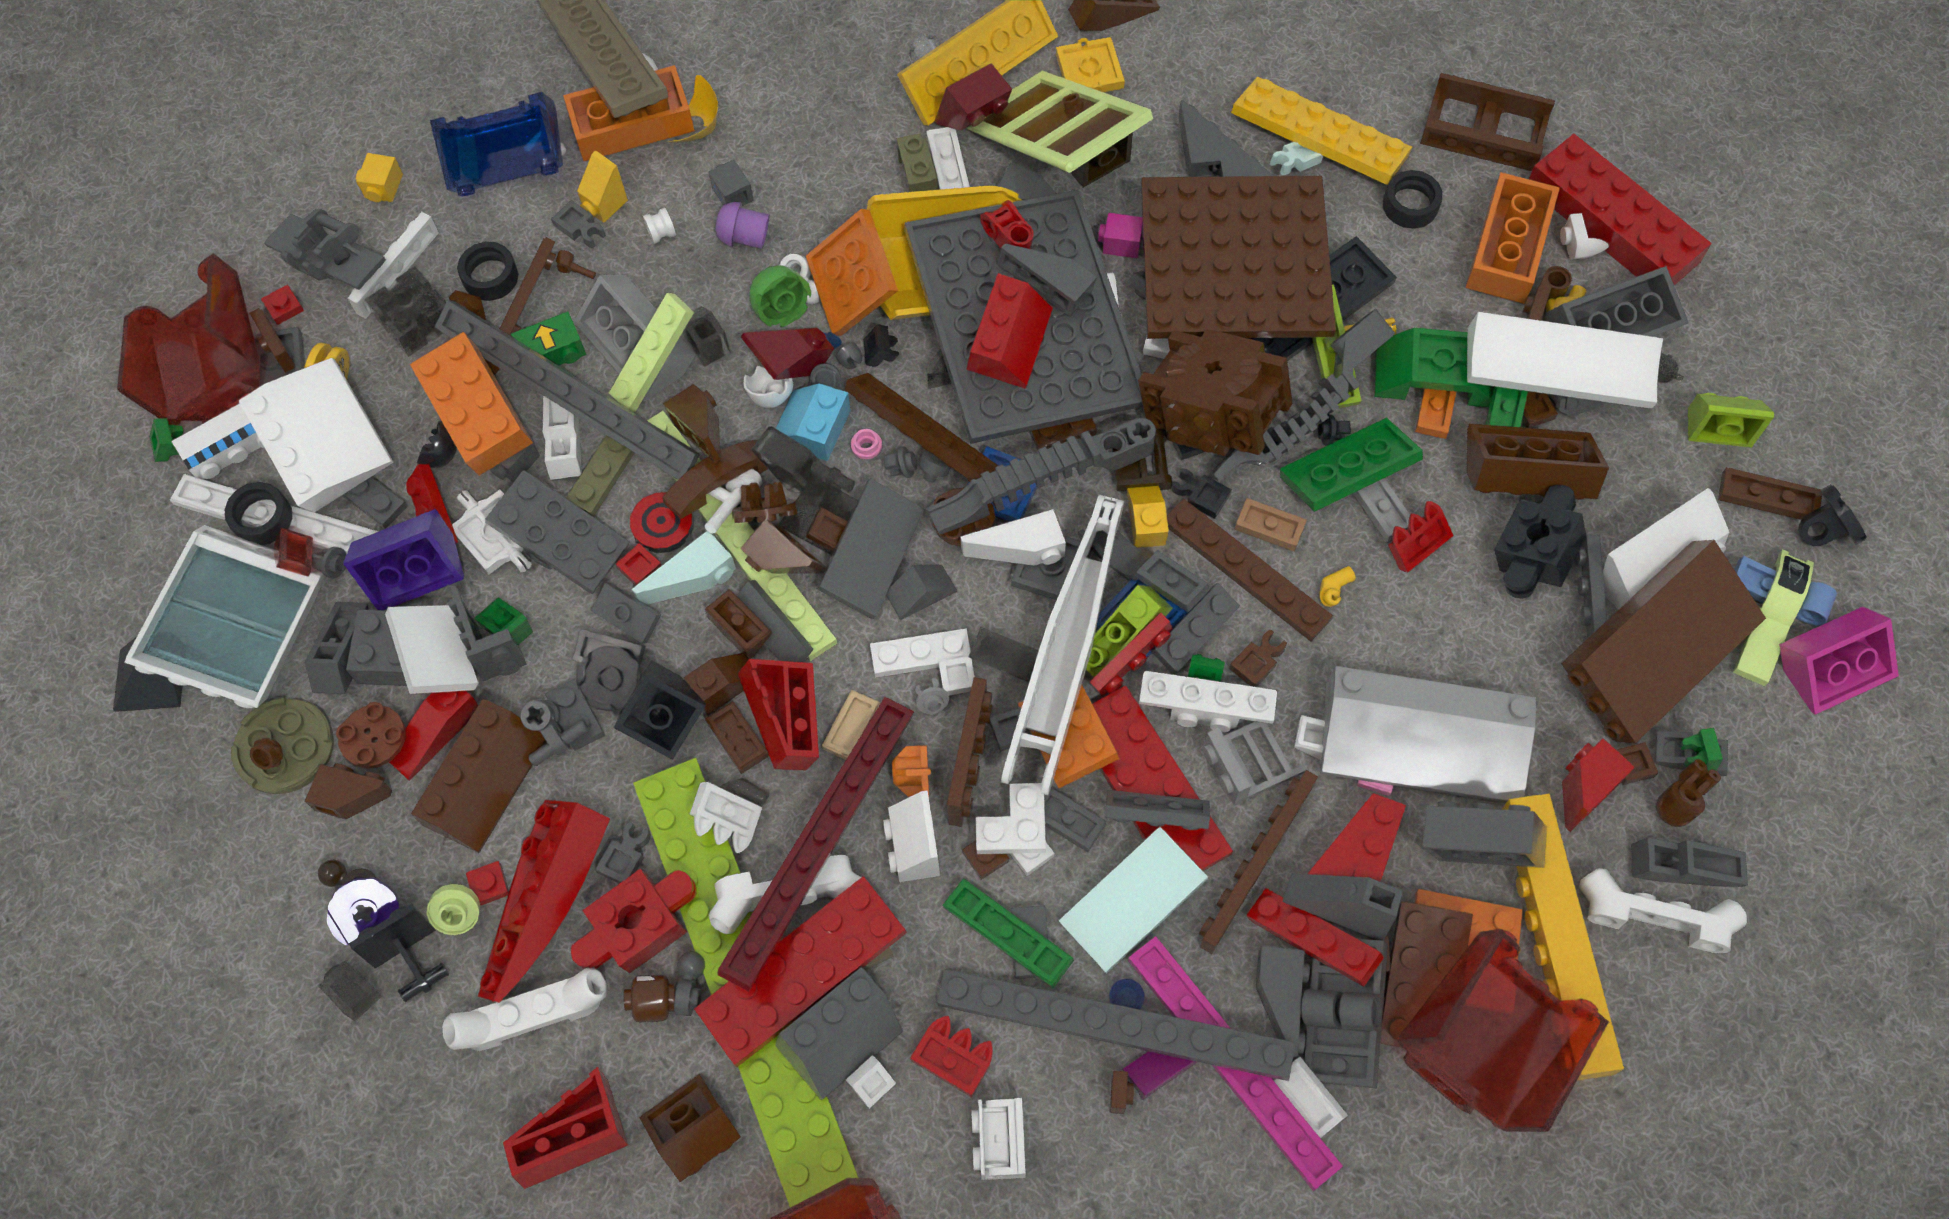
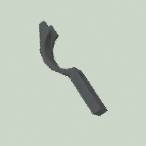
[1078,515,1209,612]

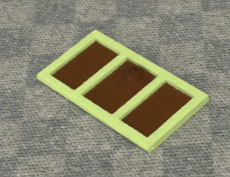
[965,71,1153,173]

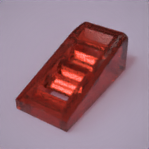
[273,528,313,577]

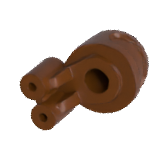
[1656,759,1721,827]

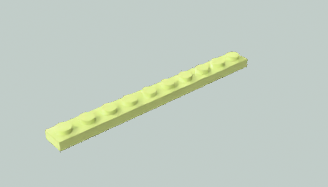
[647,411,837,661]

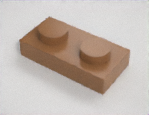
[1234,498,1307,552]

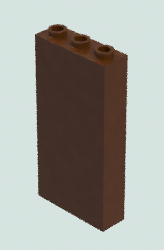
[1561,539,1766,743]

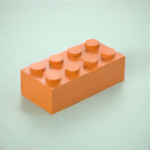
[563,65,695,161]
[1465,172,1559,304]
[410,332,533,476]

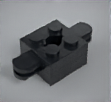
[1494,485,1586,599]

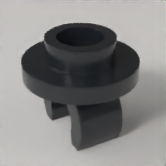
[1317,414,1351,446]

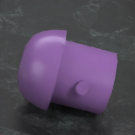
[715,202,770,249]

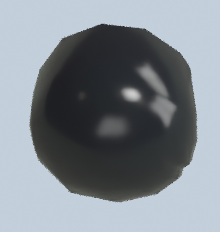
[417,421,457,468]

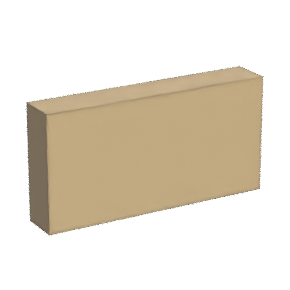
[822,690,881,760]

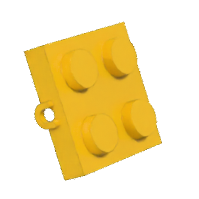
[1056,37,1125,92]

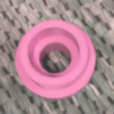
[851,429,882,459]

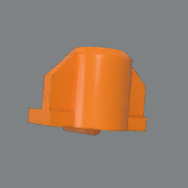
[892,745,932,797]

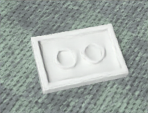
[385,605,478,694]

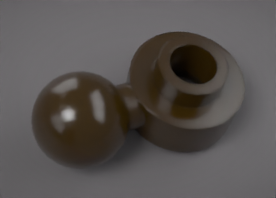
[318,859,376,905]

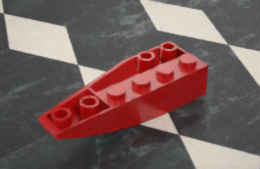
[478,800,610,1003]

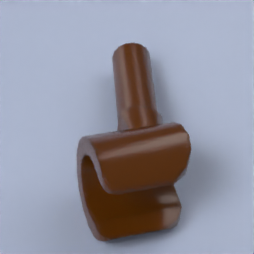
[556,250,596,279]

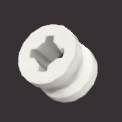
[643,208,676,244]

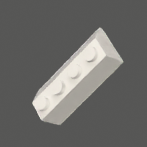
[1603,488,1729,610]

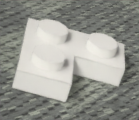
[976,783,1046,854]

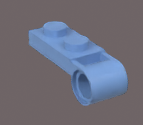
[1735,556,1837,626]

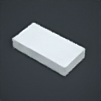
[1273,1057,1348,1138]

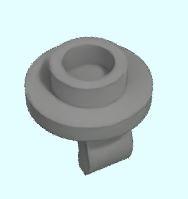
[915,678,949,714]

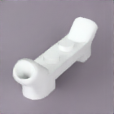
[708,855,861,934]
[1579,868,1747,953]
[442,968,608,1051]

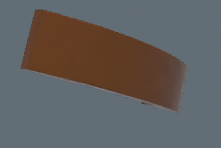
[662,440,784,519]

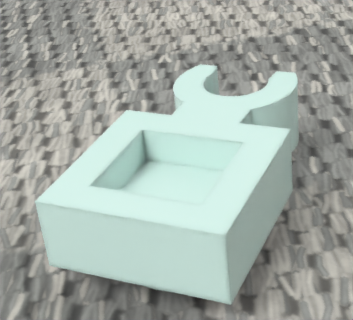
[1270,142,1323,175]

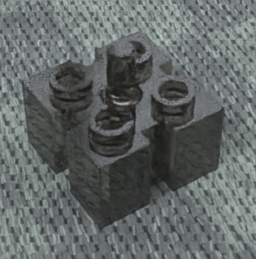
[364,266,446,357]

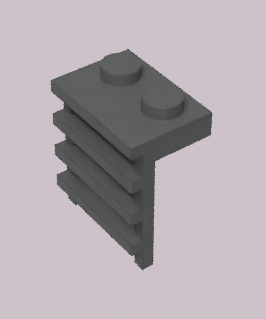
[447,585,527,681]

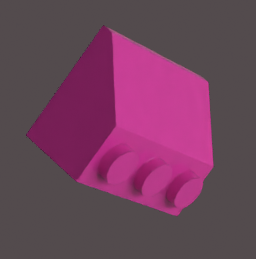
[1779,607,1899,715]

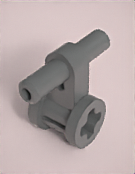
[521,700,589,766]

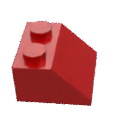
[1562,738,1635,832]

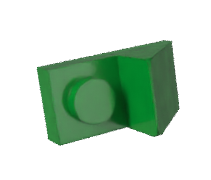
[474,597,533,645]

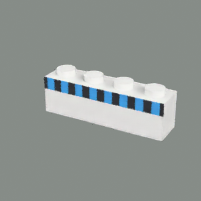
[171,404,264,479]

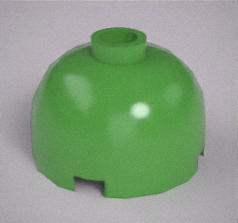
[749,265,812,327]

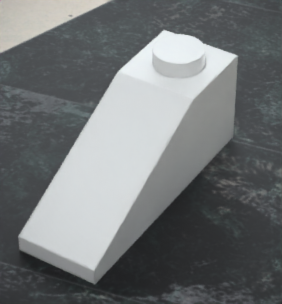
[961,510,1066,566]

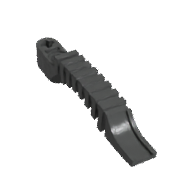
[1208,309,1395,481]
[927,418,1156,535]

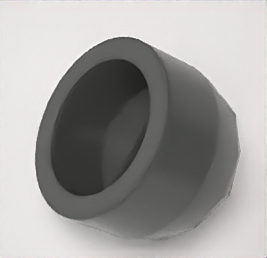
[835,342,863,369]

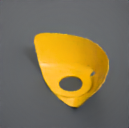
[667,75,718,143]

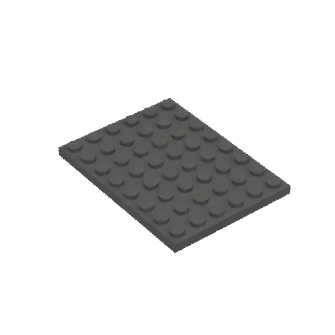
[904,190,1143,444]

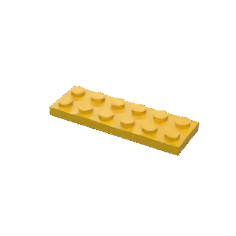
[897,0,1058,126]
[1231,76,1412,185]

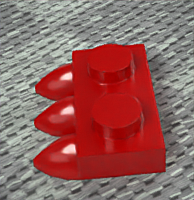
[1388,501,1454,573]
[910,1016,993,1098]

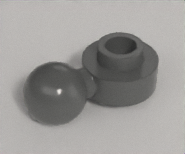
[674,951,705,1016]

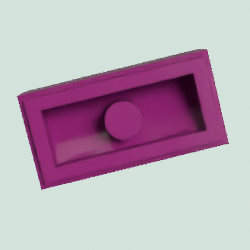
[1122,1051,1197,1100]

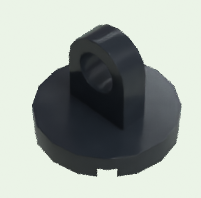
[1798,484,1867,546]

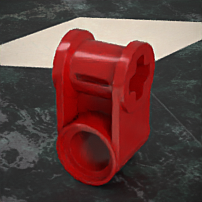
[980,200,1034,249]

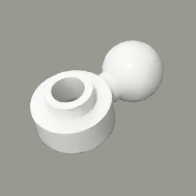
[780,254,820,304]

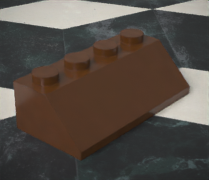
[1467,423,1609,500]
[411,698,547,853]

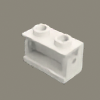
[972,1098,1026,1180]

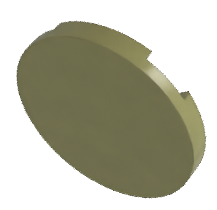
[231,697,334,794]

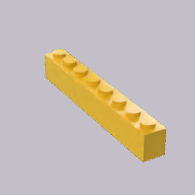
[1502,793,1624,1081]

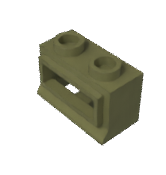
[896,133,938,192]

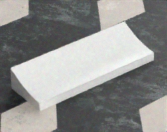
[1467,312,1663,409]

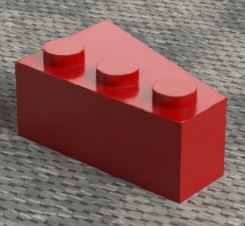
[738,659,819,771]
[1308,793,1406,882]
[503,1067,628,1189]

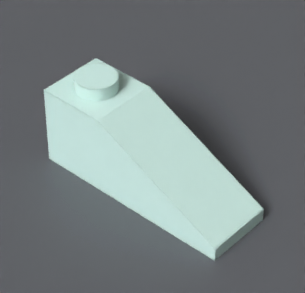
[632,531,736,605]

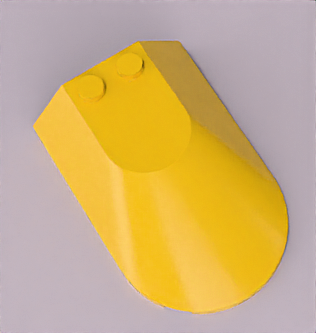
[867,186,1021,320]

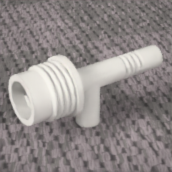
[705,469,762,533]

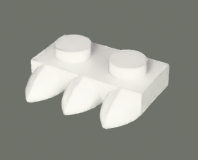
[690,782,762,853]

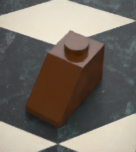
[683,653,748,716]

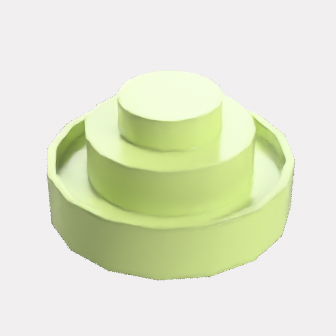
[427,884,480,935]

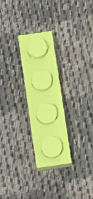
[609,293,694,412]

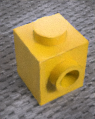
[356,153,403,202]

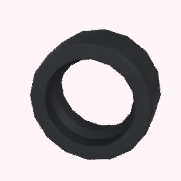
[1383,170,1443,229]
[457,241,519,301]
[224,482,292,545]

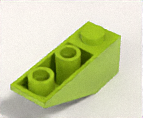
[1086,585,1173,677]

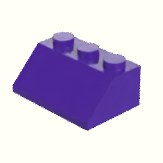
[343,509,464,610]

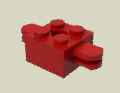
[571,869,697,973]

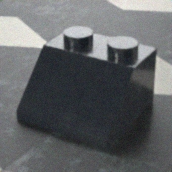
[613,660,706,760]

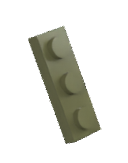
[566,435,634,517]

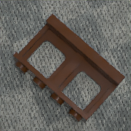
[1420,73,1555,171]

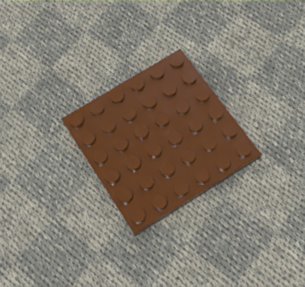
[1141,176,1336,339]

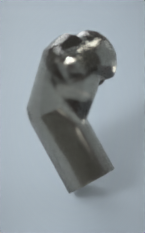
[720,778,769,807]

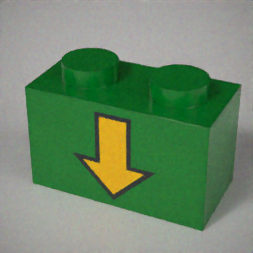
[511,312,587,366]

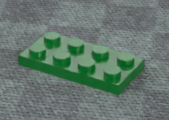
[1280,417,1423,512]

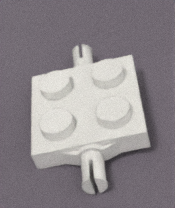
[452,489,532,575]

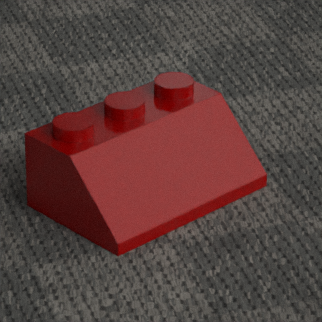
[966,273,1053,389]

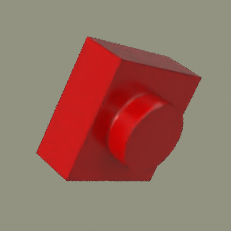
[261,284,304,325]
[616,543,662,586]
[466,861,509,906]

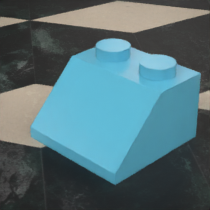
[770,383,851,461]

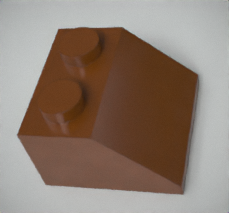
[639,1074,741,1182]

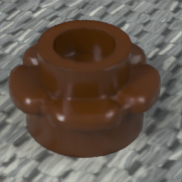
[250,738,283,770]

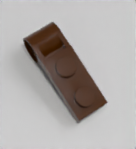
[1522,266,1572,321]

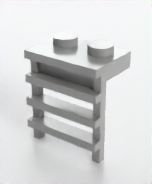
[1203,713,1307,806]

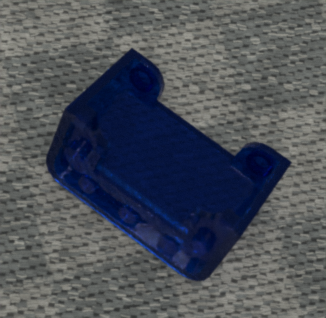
[430,92,563,196]

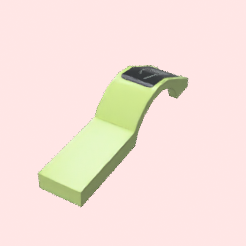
[1733,549,1814,686]

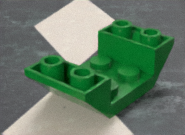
[1374,327,1494,407]

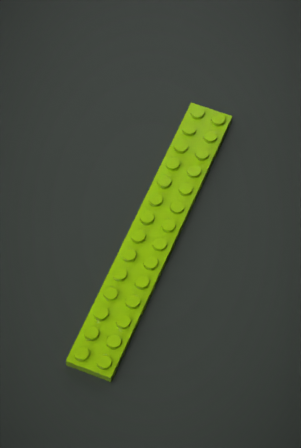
[633,758,870,1219]

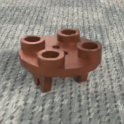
[336,702,406,769]

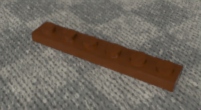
[845,373,999,482]
[1167,499,1333,642]
[1199,770,1318,954]

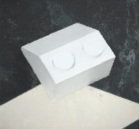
[883,791,940,882]

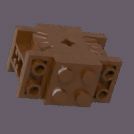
[1138,329,1293,456]

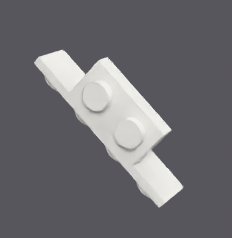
[1139,671,1277,732]

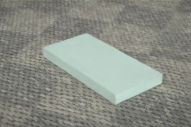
[1059,827,1208,974]

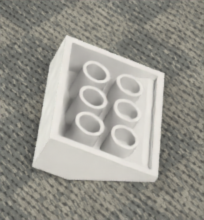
[239,358,393,512]

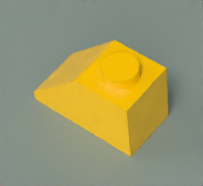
[577,151,628,223]
[1127,486,1169,548]

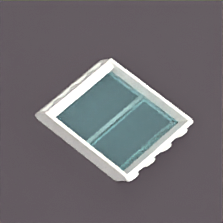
[125,525,326,708]

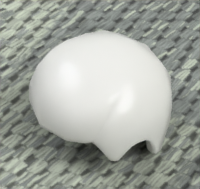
[744,366,794,408]

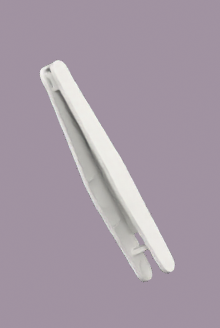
[1001,495,1124,795]

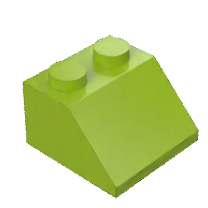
[1688,393,1774,448]

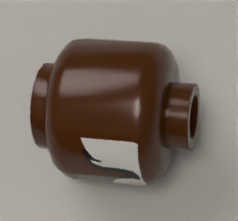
[624,975,675,1023]

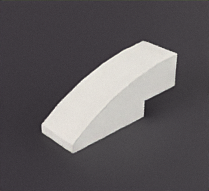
[542,396,582,480]

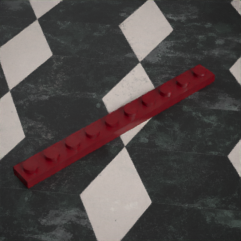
[717,697,914,992]

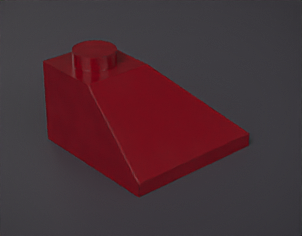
[741,327,835,380]

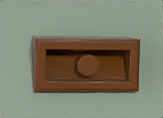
[705,589,772,659]

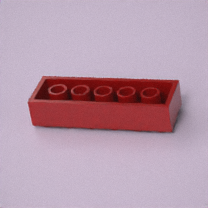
[1529,134,1712,285]

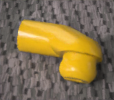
[1545,285,1586,312]
[1319,566,1356,607]

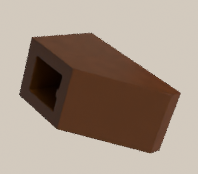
[304,763,392,819]

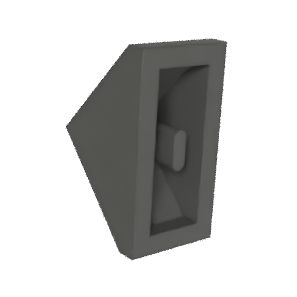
[886,564,957,620]

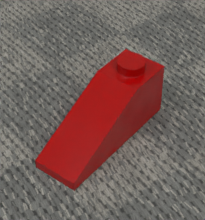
[389,691,478,781]

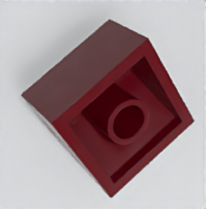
[935,63,1012,130]

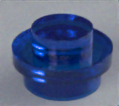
[1109,979,1145,1010]

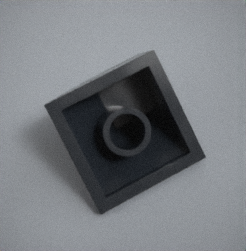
[113,632,187,712]

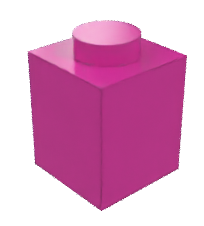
[1098,213,1143,258]

